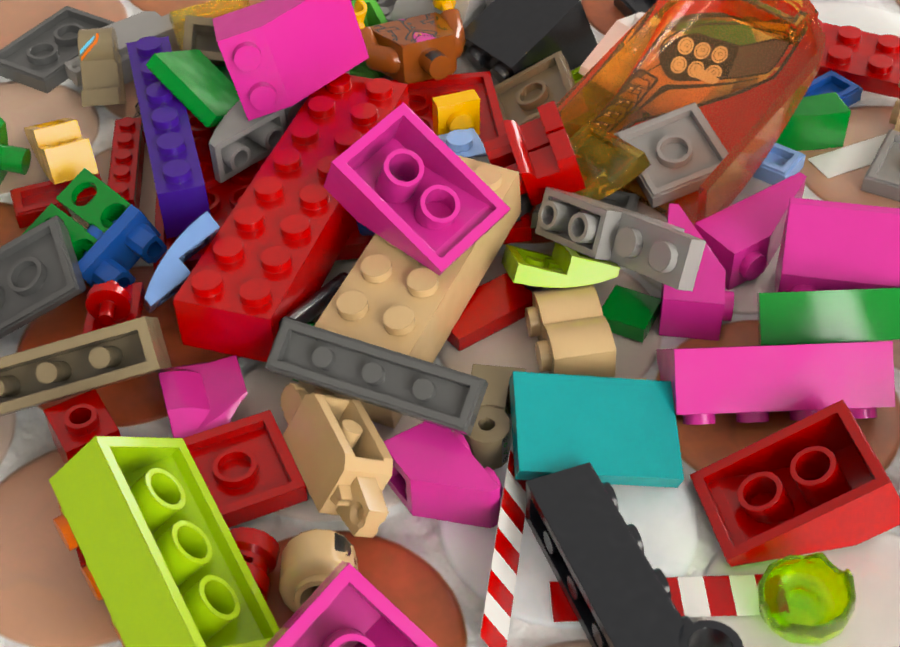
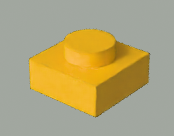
[432,89,480,135]

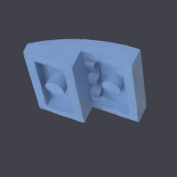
[143,211,220,314]

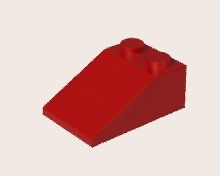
[690,399,900,567]

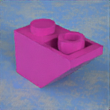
[383,422,503,528]

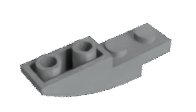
[209,96,308,183]
[535,187,706,291]

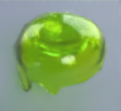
[757,552,856,646]

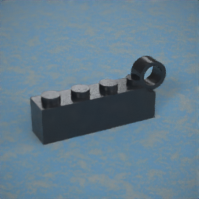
[526,462,743,647]

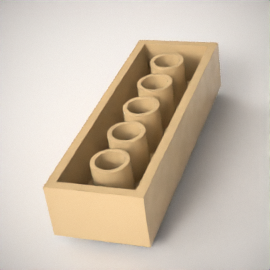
[299,155,521,429]

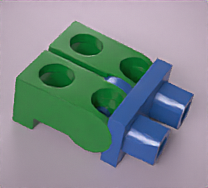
[23,168,167,288]

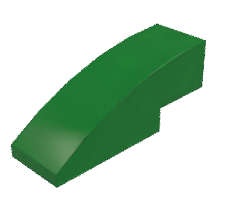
[709,92,851,151]
[757,288,900,345]

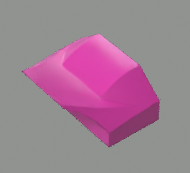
[158,355,248,438]

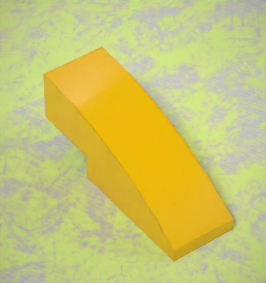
[24,118,99,185]

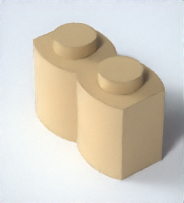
[525,284,616,377]

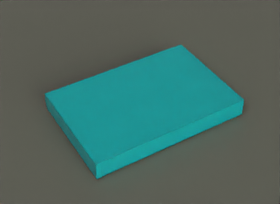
[509,371,684,488]

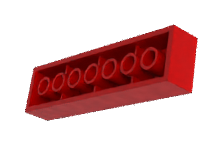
[173,73,409,362]

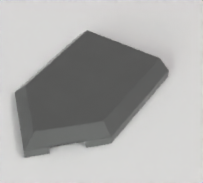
[0,215,86,339]

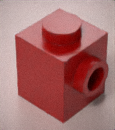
[43,389,121,464]

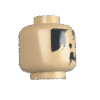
[279,529,358,613]

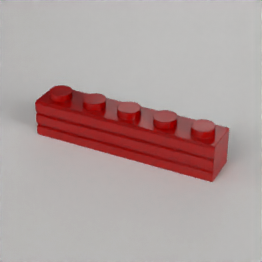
[107,117,146,209]

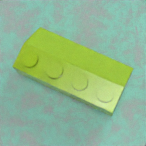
[49,436,280,647]

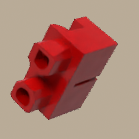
[483,100,586,206]

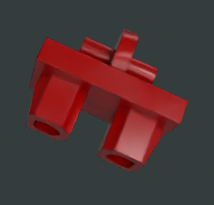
[82,280,145,334]

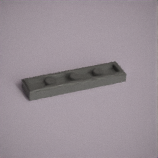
[265,317,489,436]

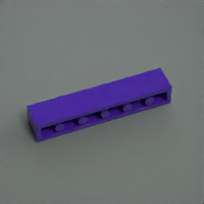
[126,36,211,238]

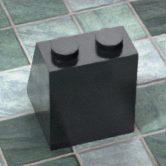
[464,0,598,83]

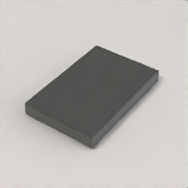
[0,6,115,93]

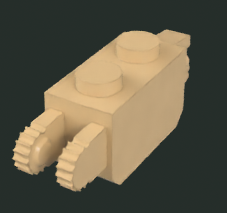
[280,383,393,538]

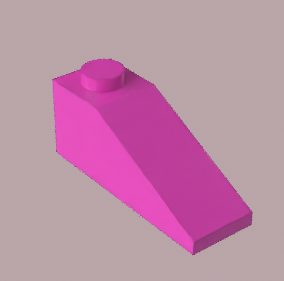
[694,172,807,290]
[658,203,734,341]

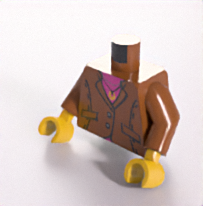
[354,0,466,84]

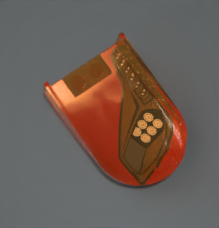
[556,0,826,226]

